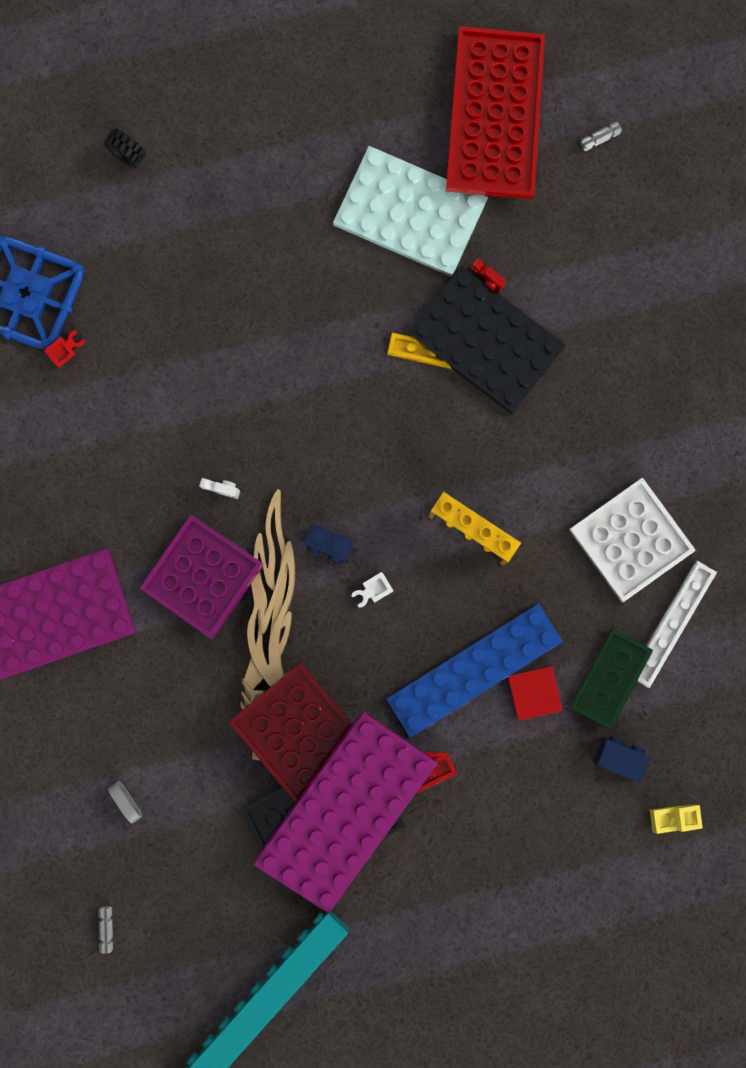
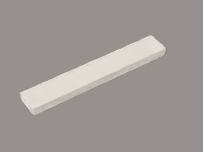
[638,561,717,688]

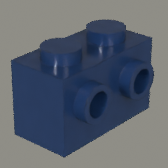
[303,523,355,565]

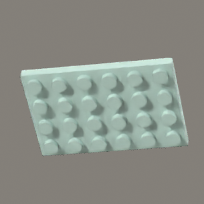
[333,146,488,277]

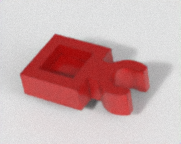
[471,258,506,294]
[43,330,85,368]

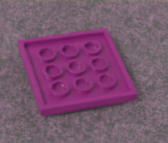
[140,515,264,639]

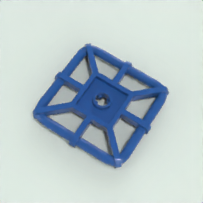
[0,235,85,350]

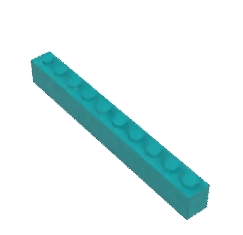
[186,911,349,1068]

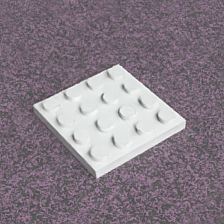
[569,478,696,603]

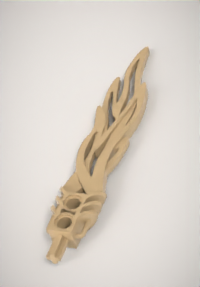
[240,489,295,760]

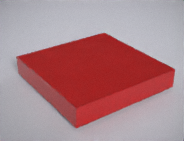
[508,666,562,721]

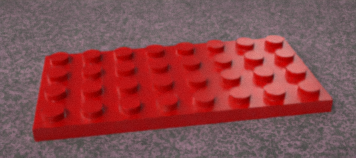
[446,26,545,200]

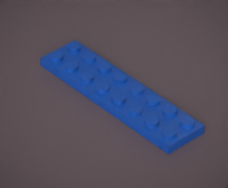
[386,604,563,738]

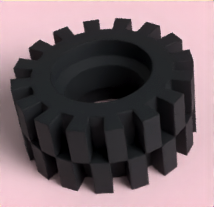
[103,128,146,169]

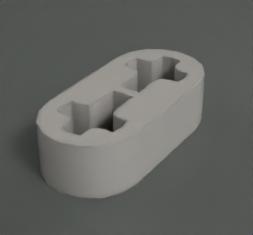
[108,781,143,824]

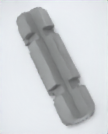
[580,122,622,151]
[98,906,113,954]

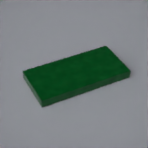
[570,629,653,730]

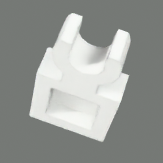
[199,478,240,499]
[351,572,393,608]

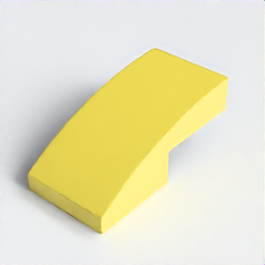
[650,805,703,834]

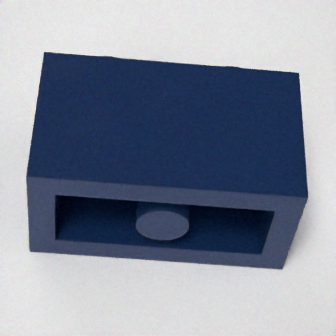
[594,736,650,783]

